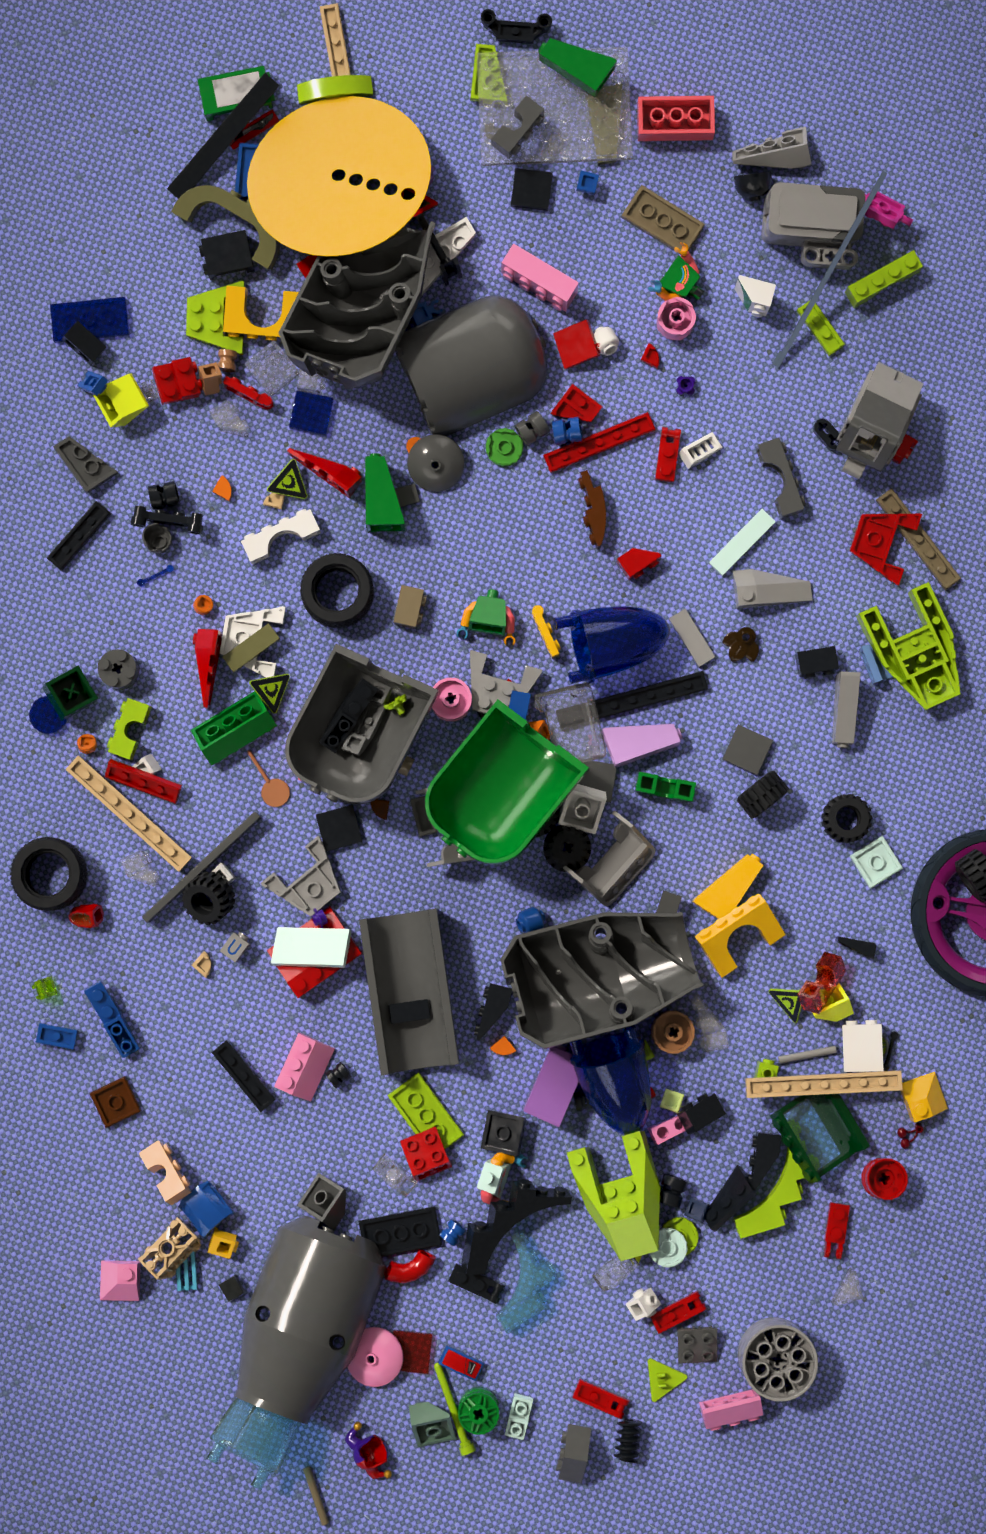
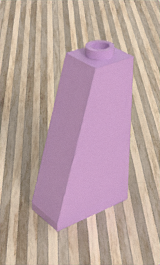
[602,724,682,768]

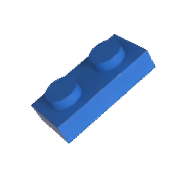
[36,1023,79,1050]

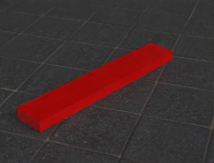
[543,412,655,473]

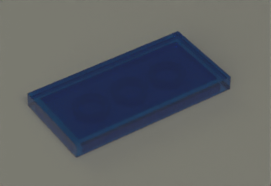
[50,297,130,343]

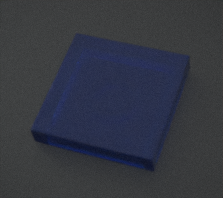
[289,391,334,436]

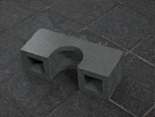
[491,95,545,159]

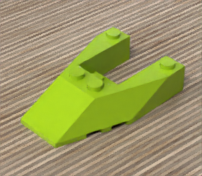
[856,582,961,710]
[566,1131,661,1261]

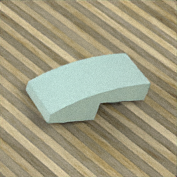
[505,1393,533,1440]

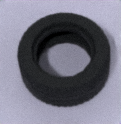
[300,553,374,628]
[10,837,88,911]

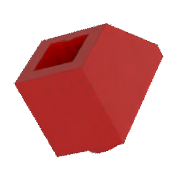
[616,548,661,580]

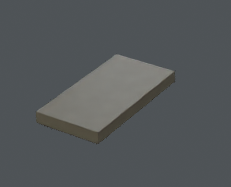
[621,185,705,255]

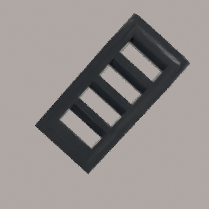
[835,936,876,959]

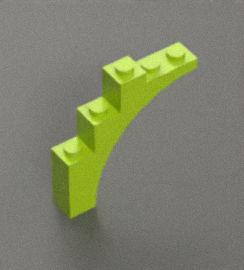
[733,1118,820,1239]

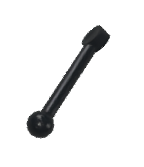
[883,1031,898,1071]

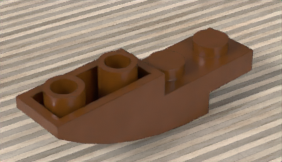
[578,470,606,549]

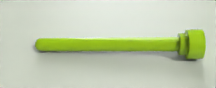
[434,1362,476,1456]

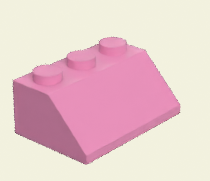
[274,1033,335,1102]
[699,1389,763,1431]

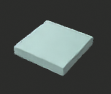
[849,836,903,889]

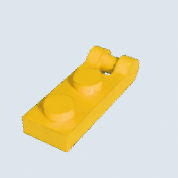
[532,605,561,659]

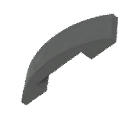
[342,682,392,756]

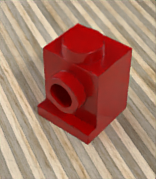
[892,434,918,464]

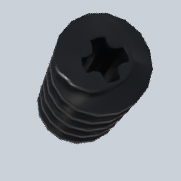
[613,1419,642,1463]

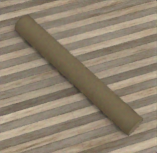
[303,1466,329,1526]

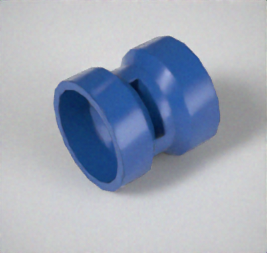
[439,1219,466,1246]

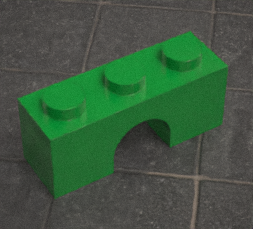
[634,772,696,803]

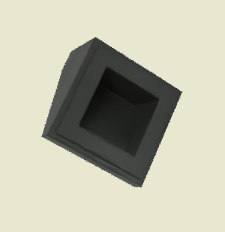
[219,1274,245,1302]

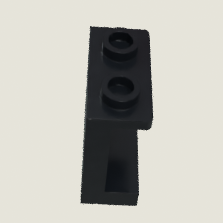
[199,230,255,280]

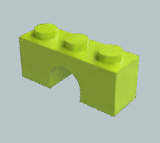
[107,698,152,761]

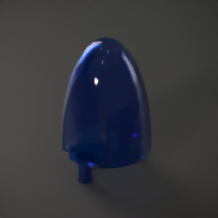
[553,606,670,684]
[570,1025,651,1135]

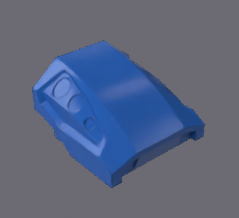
[178,1181,235,1239]

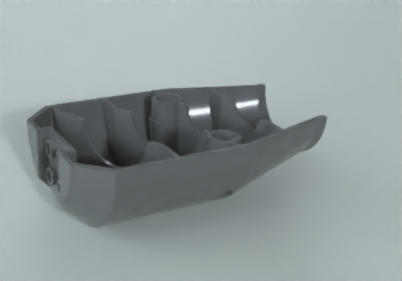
[279,221,435,389]
[500,912,703,1049]
[234,1216,387,1424]

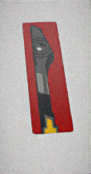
[230,110,280,150]

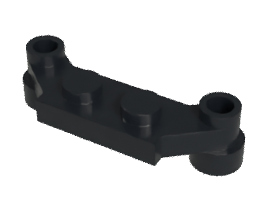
[481,9,552,44]
[130,506,203,534]

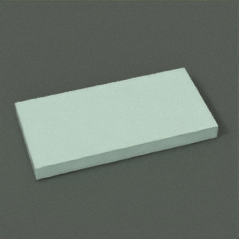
[271,927,351,968]

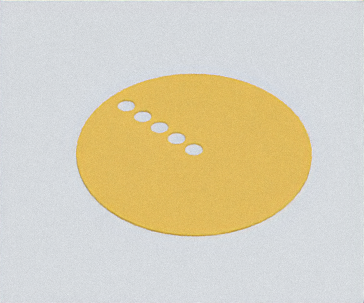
[247,96,431,257]

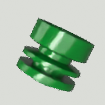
[458,1387,499,1435]

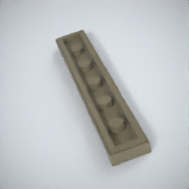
[876,488,961,590]

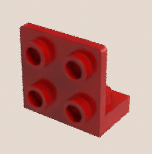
[400,1127,452,1182]

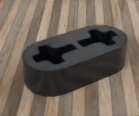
[813,419,839,452]

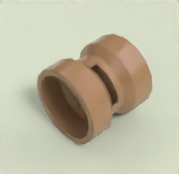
[217,349,238,373]

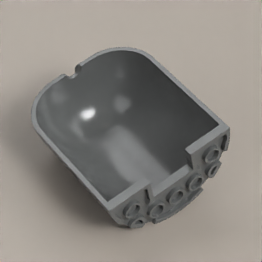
[395,295,547,436]
[285,644,439,804]

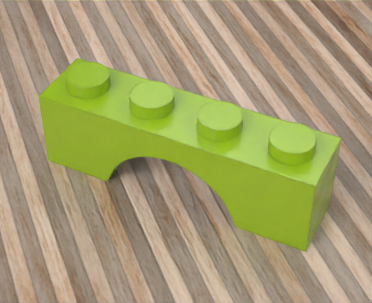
[845,250,923,308]

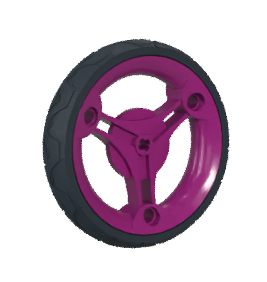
[911,829,986,997]

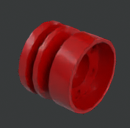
[861,1158,908,1200]

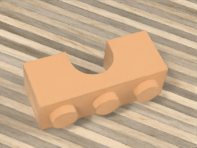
[139,1140,191,1205]

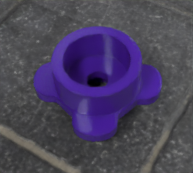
[676,376,695,395]
[311,908,328,928]

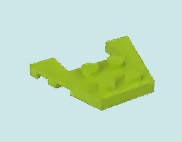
[186,281,245,355]

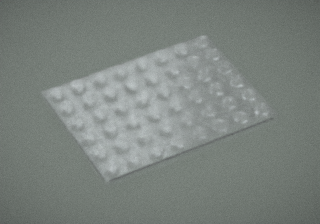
[477,47,633,166]

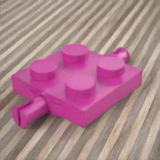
[865,192,914,229]

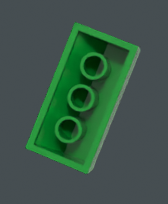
[191,691,277,766]

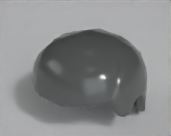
[142,523,172,554]

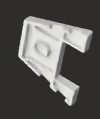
[220,606,286,678]

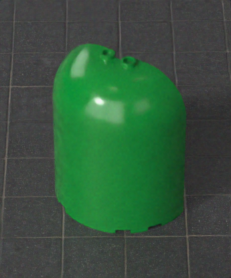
[425,699,589,865]

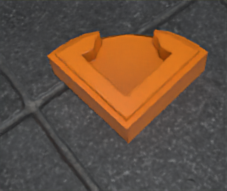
[212,475,232,502]
[490,1036,517,1055]

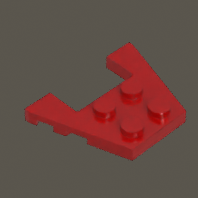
[849,513,922,585]

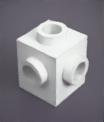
[626,1288,661,1321]

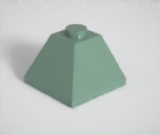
[409,1402,456,1447]

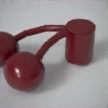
[897,1123,923,1149]

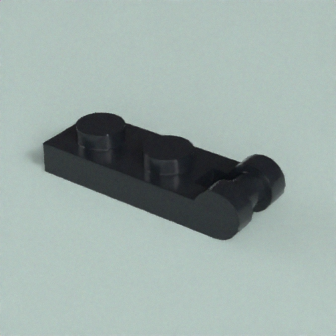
[448,1263,505,1304]

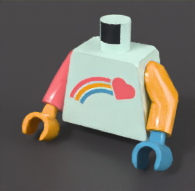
[477,1152,528,1205]

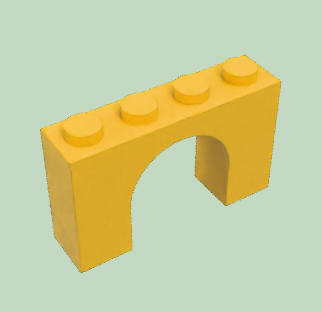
[223,286,299,341]
[694,893,786,978]

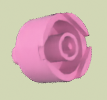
[657,297,696,340]

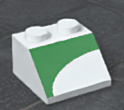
[735,275,776,317]

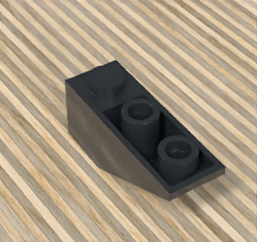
[474,983,512,1041]
[748,1131,781,1190]

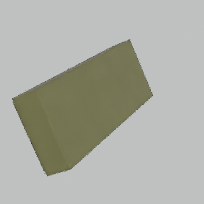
[222,623,280,673]

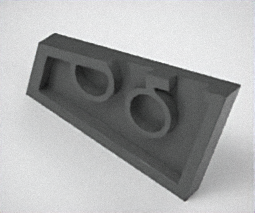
[53,436,118,494]

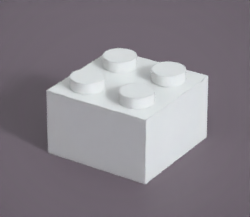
[558,784,607,834]

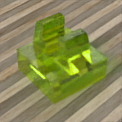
[32,976,58,1000]

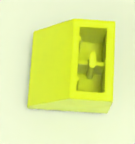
[93,373,149,428]

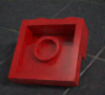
[152,357,203,405]

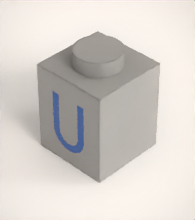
[220,932,251,963]

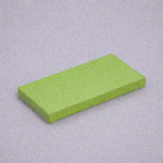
[387,1072,464,1149]

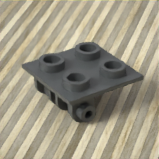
[677,1326,717,1363]

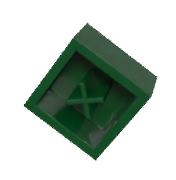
[42,665,98,721]

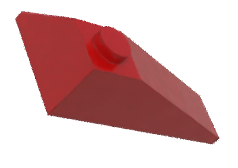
[287,448,363,499]
[193,629,222,710]

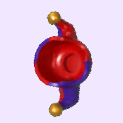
[345,1422,392,1479]

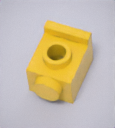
[208,1227,239,1259]

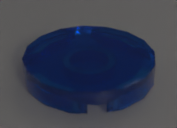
[29,696,68,734]

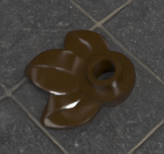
[722,627,759,662]

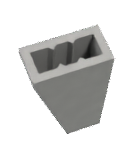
[832,671,860,748]

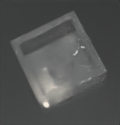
[244,340,300,397]

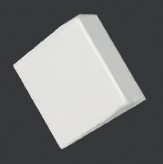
[132,754,161,775]

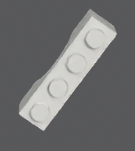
[241,509,321,565]

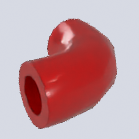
[385,1250,436,1284]

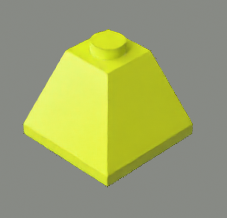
[800,974,854,1022]

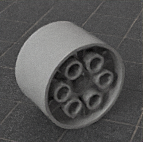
[737,1317,818,1401]

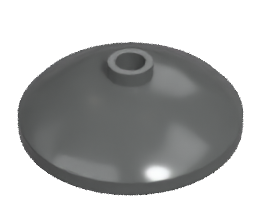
[407,434,464,492]

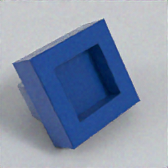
[576,171,599,195]

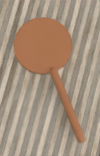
[247,750,290,807]

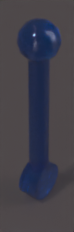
[137,565,174,587]

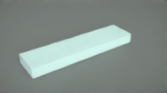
[709,509,776,576]

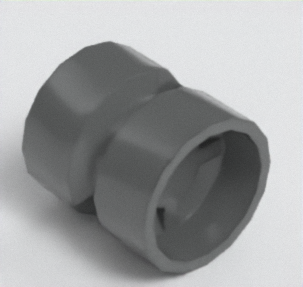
[514,411,550,446]

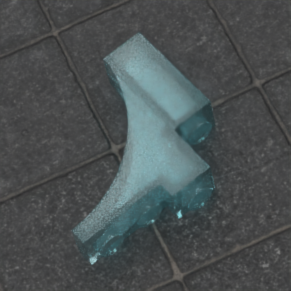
[496,1230,557,1333]

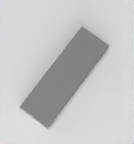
[669,609,715,667]

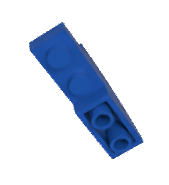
[84,980,140,1058]

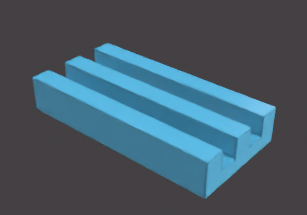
[176,1251,198,1291]

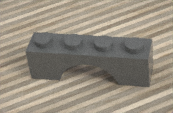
[756,438,806,519]

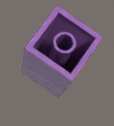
[523,1045,587,1127]

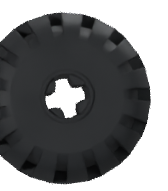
[543,825,591,872]

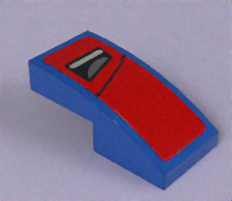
[438,1345,484,1381]

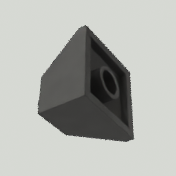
[297,1173,346,1230]

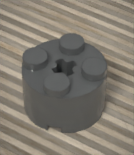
[98,649,140,690]

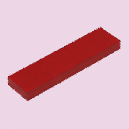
[105,759,182,804]

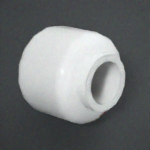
[593,326,619,356]

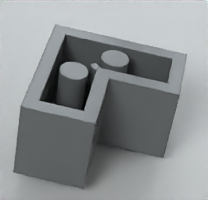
[556,1424,591,1483]

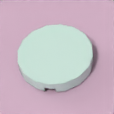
[649,1228,687,1268]

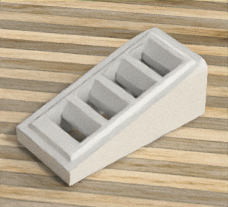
[679,432,723,469]

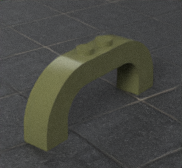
[171,185,280,270]

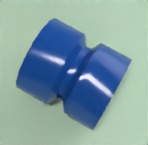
[552,417,583,445]

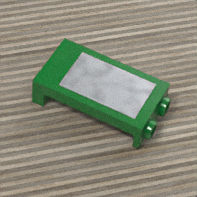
[197,66,275,121]

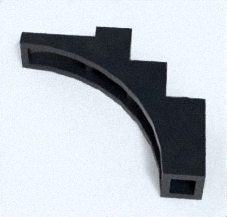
[461,1179,572,1275]

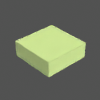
[659,1088,684,1113]

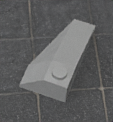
[732,127,812,169]
[732,569,813,609]

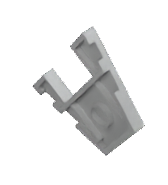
[470,650,543,714]
[260,836,341,916]

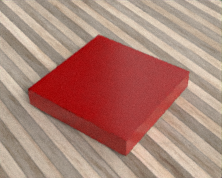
[553,319,600,369]

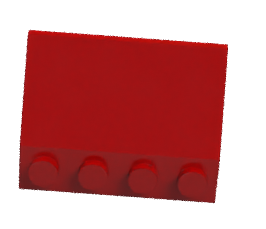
[267,906,363,998]

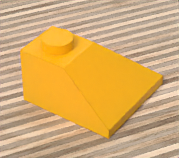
[900,1072,948,1123]

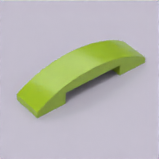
[297,75,373,104]

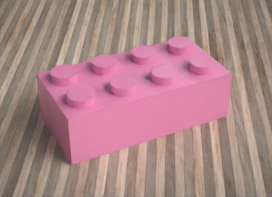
[501,243,579,312]

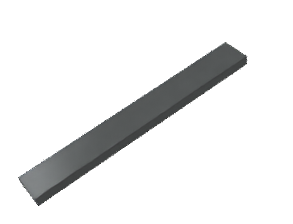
[142,812,262,923]

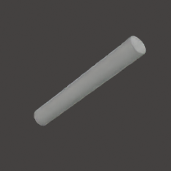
[778,1046,837,1064]

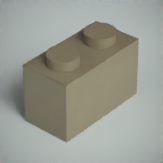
[393,585,427,629]

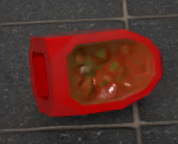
[68,903,104,928]

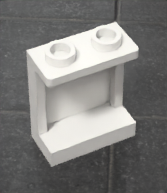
[842,1020,883,1072]

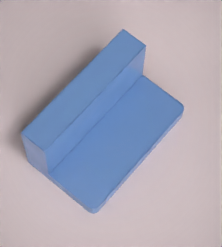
[859,644,893,684]

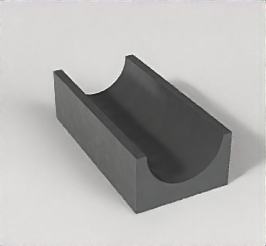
[359,908,459,1075]

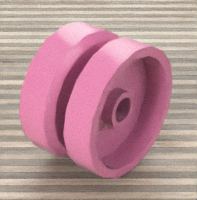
[432,678,472,722]

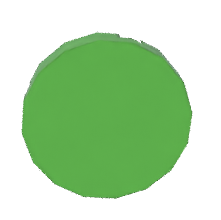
[486,428,523,467]

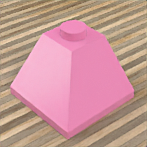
[100,1260,141,1301]

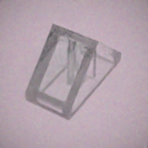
[831,1267,864,1306]

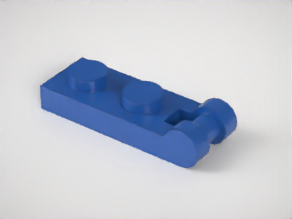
[77,371,109,396]

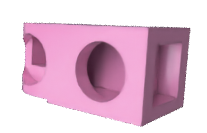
[647,1115,686,1145]

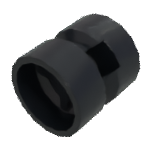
[148,481,180,510]
[660,1173,688,1208]

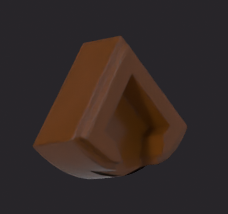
[370,799,390,820]

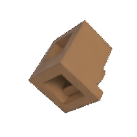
[198,362,222,396]

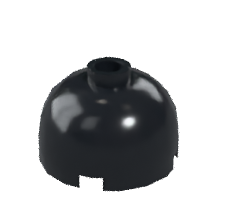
[734,172,772,201]

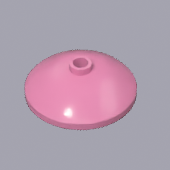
[347,1327,404,1387]

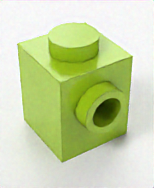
[754,1058,779,1078]

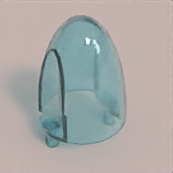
[206,1398,297,1491]

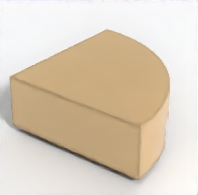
[263,493,285,510]
[191,951,211,978]

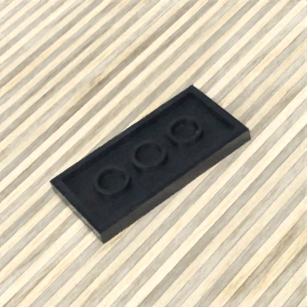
[358,1206,442,1257]

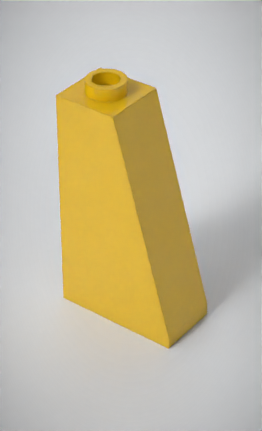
[692,854,763,919]

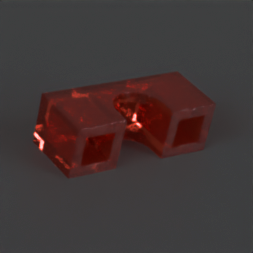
[797,952,846,1014]

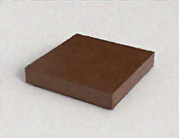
[90,1076,142,1128]

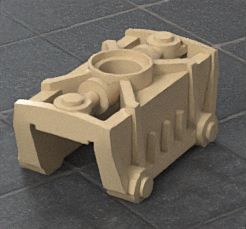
[138,1217,201,1280]

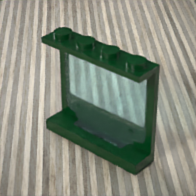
[770,1094,870,1184]

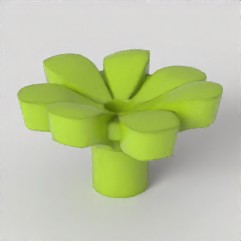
[383,694,407,715]

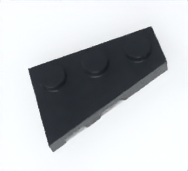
[705,1165,757,1232]

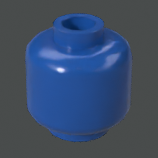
[516,907,546,933]

